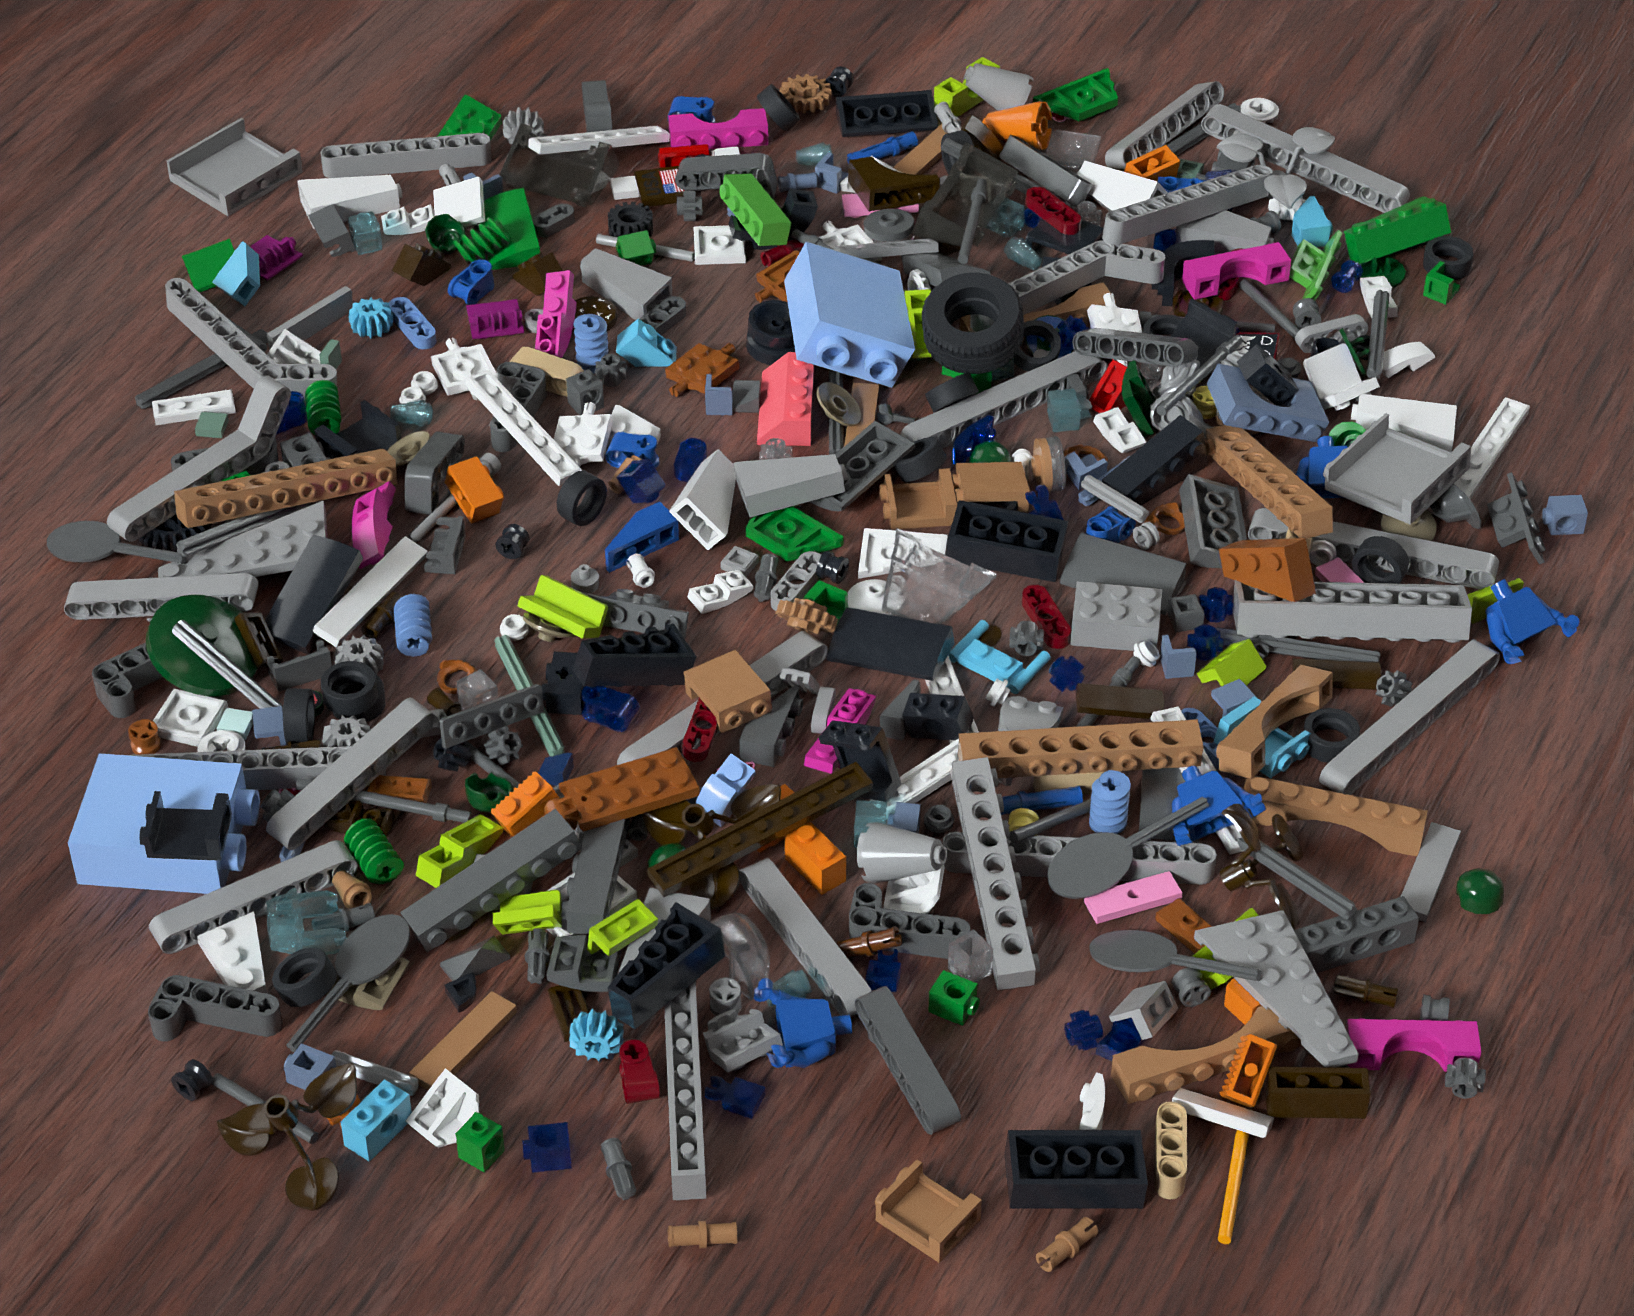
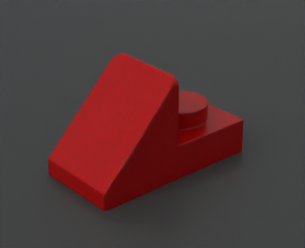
[1089,359,1127,413]

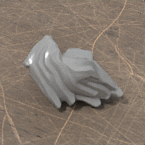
[1152,346,1200,398]
[1150,392,1213,439]

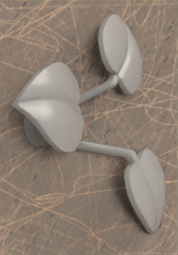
[1217,127,1335,209]

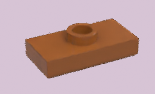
[367,775,432,803]
[1155,898,1212,954]

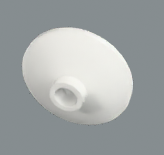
[848,579,903,616]

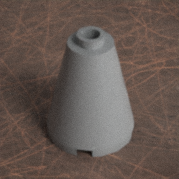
[964,63,1034,111]
[857,822,947,884]

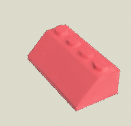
[757,352,815,446]

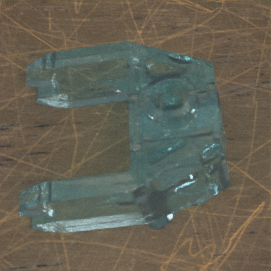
[266,888,346,955]

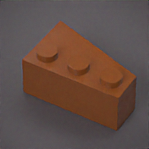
[1219,538,1316,602]

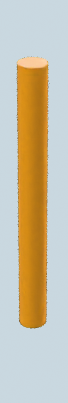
[1218,1130,1249,1244]

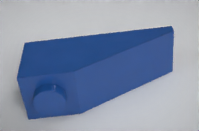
[605,501,679,573]

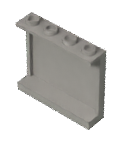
[167,118,303,216]
[1323,413,1471,524]

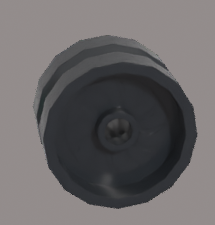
[746,300,795,365]

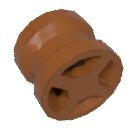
[128,719,161,755]

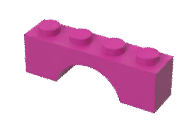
[668,108,768,149]
[1182,242,1291,300]
[1346,1018,1481,1072]

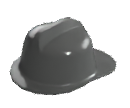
[1430,484,1481,529]

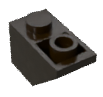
[392,243,451,286]
[512,252,563,296]

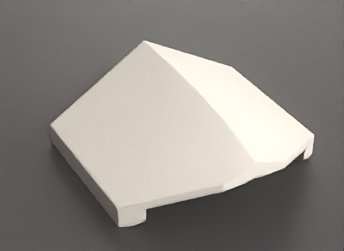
[267,329,321,364]
[883,864,945,914]
[405,1068,479,1148]

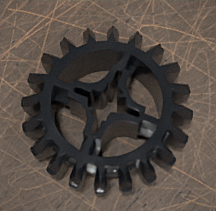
[139,514,212,552]

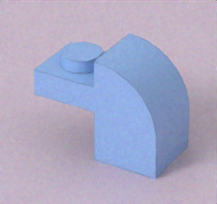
[696,754,756,827]

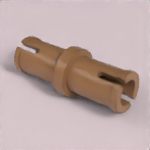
[1036,1217,1098,1272]
[668,1221,737,1248]

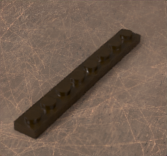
[647,762,873,898]

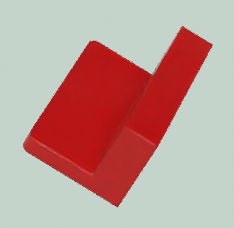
[658,144,709,168]

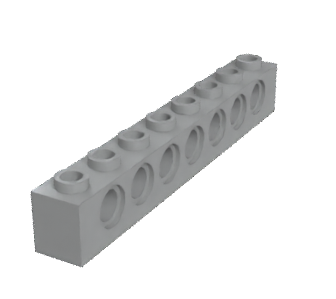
[951,757,1040,991]
[664,981,706,1200]

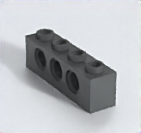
[1294,896,1419,973]

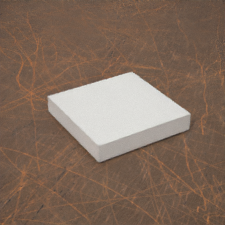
[433,177,485,227]
[693,225,746,265]
[153,688,228,747]

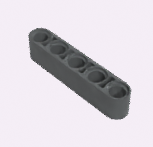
[999,135,1093,207]
[1072,328,1198,367]
[855,986,961,1135]

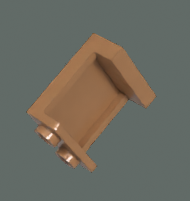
[951,462,1030,513]
[880,468,957,530]
[684,650,772,733]
[875,1159,982,1263]

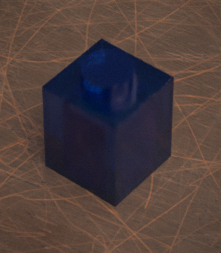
[616,459,666,504]

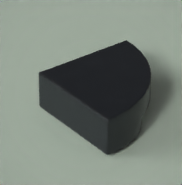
[444,972,477,1013]

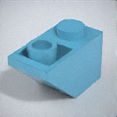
[1291,196,1333,247]
[212,241,260,306]
[616,318,677,367]

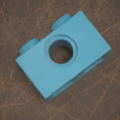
[341,1079,412,1161]

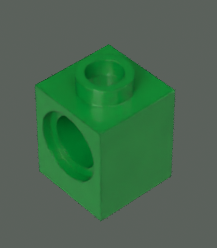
[615,230,656,266]
[928,970,980,1026]
[455,1112,505,1173]

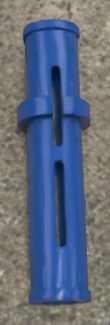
[847,131,918,164]
[1000,786,1083,815]

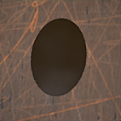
[978,625,1002,647]

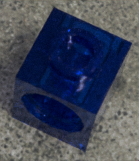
[522,1122,572,1173]

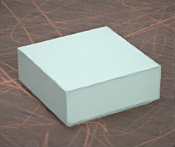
[216,708,253,740]

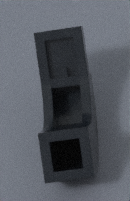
[728,189,818,250]
[1151,240,1214,306]

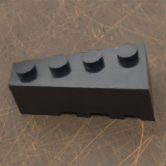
[1102,415,1208,505]
[573,623,697,688]
[607,902,725,1029]

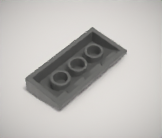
[901,252,990,286]
[810,421,915,511]
[1179,474,1247,568]
[1060,533,1187,615]
[1139,768,1200,842]

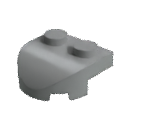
[998,696,1064,731]
[703,1009,783,1072]

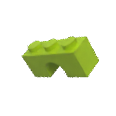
[934,57,1000,117]

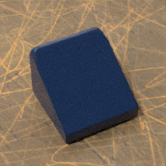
[538,753,574,786]

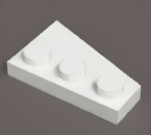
[858,528,948,579]
[197,911,267,993]

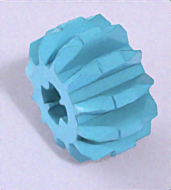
[349,297,393,339]
[569,1008,624,1063]

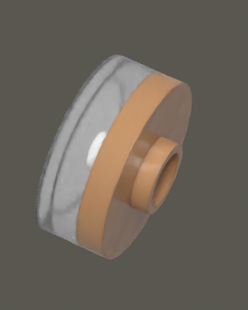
[1031,436,1066,493]

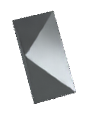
[440,935,510,981]

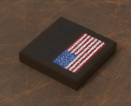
[634,166,689,207]

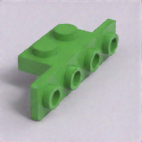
[1289,230,1343,300]

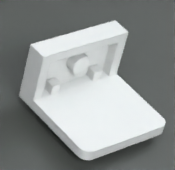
[1303,343,1380,411]

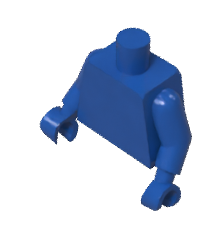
[1296,436,1348,498]
[1485,579,1579,664]
[1172,766,1266,846]
[754,978,852,1068]

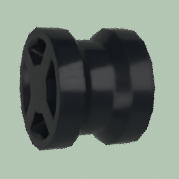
[826,66,854,97]
[495,524,530,559]
[816,551,849,584]
[171,1059,213,1101]

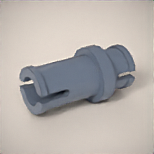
[778,172,817,192]

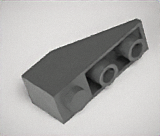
[739,685,803,767]

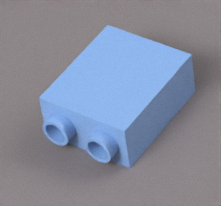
[784,242,915,388]
[68,753,260,894]

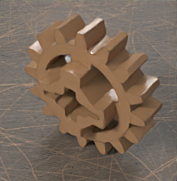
[780,74,831,114]
[775,598,839,635]

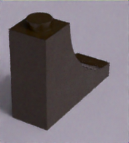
[848,157,940,212]

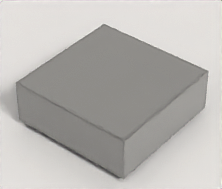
[721,546,759,577]

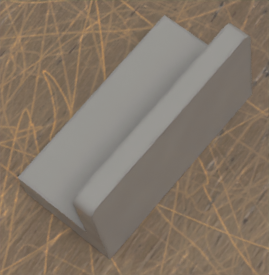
[1109,981,1178,1040]

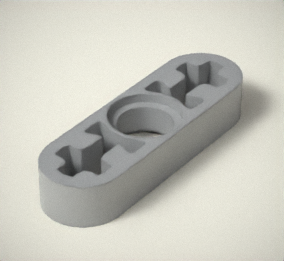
[1295,314,1368,353]
[770,551,821,611]

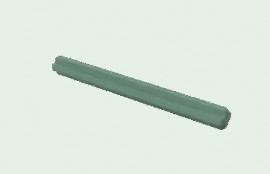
[495,635,565,757]

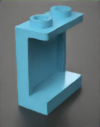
[1214,696,1311,778]

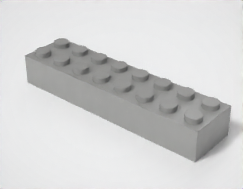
[1233,580,1472,643]

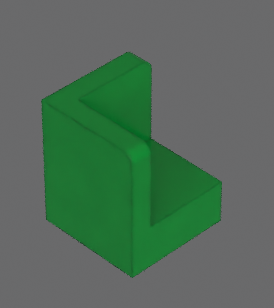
[1423,261,1460,305]
[804,580,848,625]

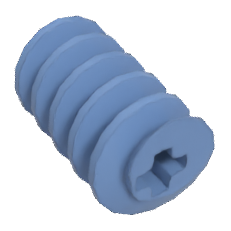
[573,314,609,374]
[394,594,432,657]
[1089,770,1131,834]

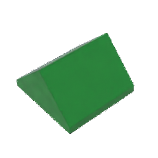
[182,238,235,293]

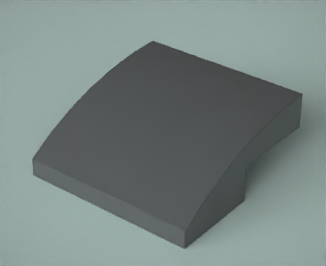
[546,935,621,992]

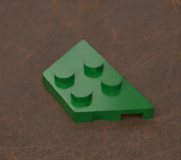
[1033,68,1118,121]
[438,95,502,141]
[746,506,844,562]

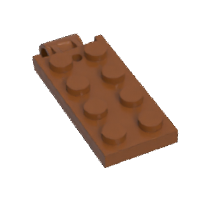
[544,747,700,832]

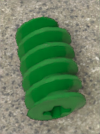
[453,216,511,264]
[305,380,342,435]
[344,818,404,884]

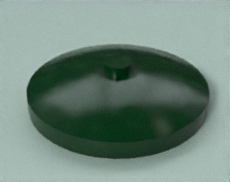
[146,595,258,696]

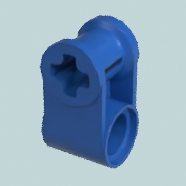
[668,96,716,123]
[448,260,494,305]
[605,432,660,471]
[1086,505,1136,543]

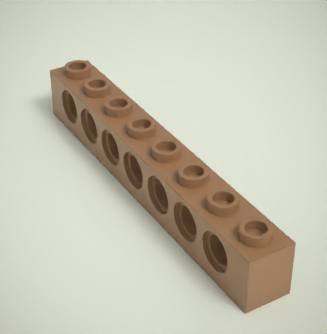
[1205,425,1333,539]
[174,449,397,528]
[958,719,1203,778]

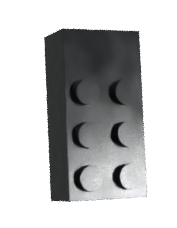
[946,500,1068,582]
[1004,1130,1148,1209]

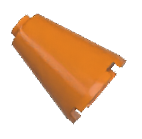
[982,101,1052,150]

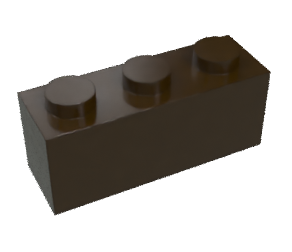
[1265,1067,1371,1119]

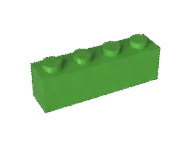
[720,174,791,246]

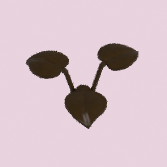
[642,784,781,909]
[1220,804,1303,930]
[217,1063,357,1211]

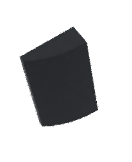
[836,90,938,137]
[265,535,363,655]
[826,607,955,681]

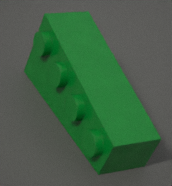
[1344,196,1451,264]

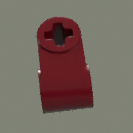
[619,1040,660,1104]

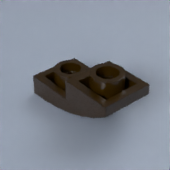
[961,115,1003,164]
[324,801,395,837]

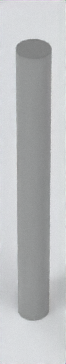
[596,234,695,262]

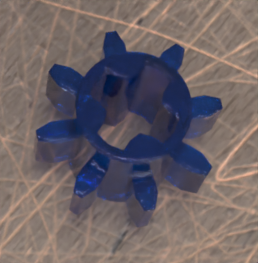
[1057,315,1090,350]
[1199,587,1234,623]
[1187,625,1224,660]
[1049,656,1085,692]
[1064,1010,1103,1051]

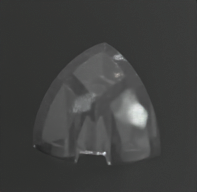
[711,913,770,1001]

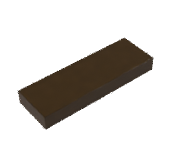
[1292,658,1381,690]
[1075,683,1165,719]

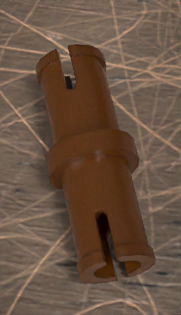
[837,926,902,959]

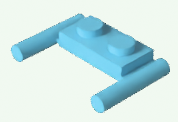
[948,620,1051,694]

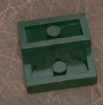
[1122,360,1156,438]

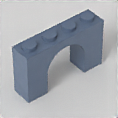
[1207,363,1329,442]

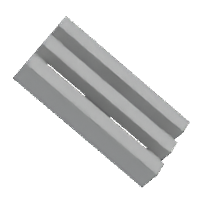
[780,667,820,695]

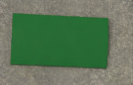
[479,188,540,270]

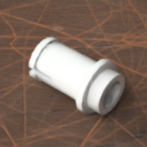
[1011,449,1032,481]
[627,554,655,588]

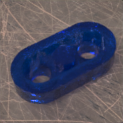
[674,438,707,482]

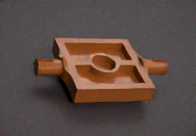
[755,250,800,303]
[665,343,740,397]

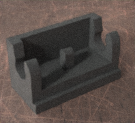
[308,204,356,257]
[424,516,466,574]
[267,640,332,692]

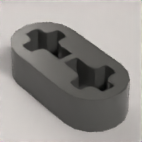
[532,204,575,237]

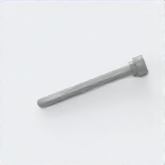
[410,453,501,542]

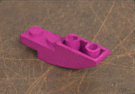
[535,270,577,358]
[352,481,396,569]
[804,688,876,774]

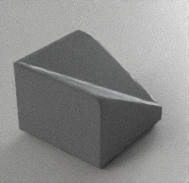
[732,380,760,413]
[1167,594,1204,633]

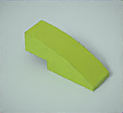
[904,289,932,358]
[416,814,504,888]

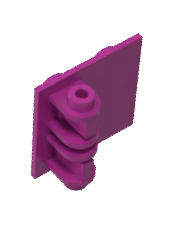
[250,235,303,280]
[466,299,524,339]

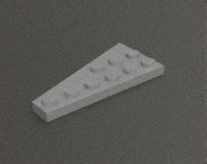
[158,501,327,578]
[1194,910,1359,1068]

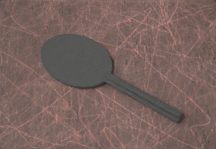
[47,521,188,564]
[1047,796,1209,899]
[286,914,410,1052]
[1089,930,1262,982]

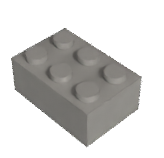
[1071,581,1162,651]

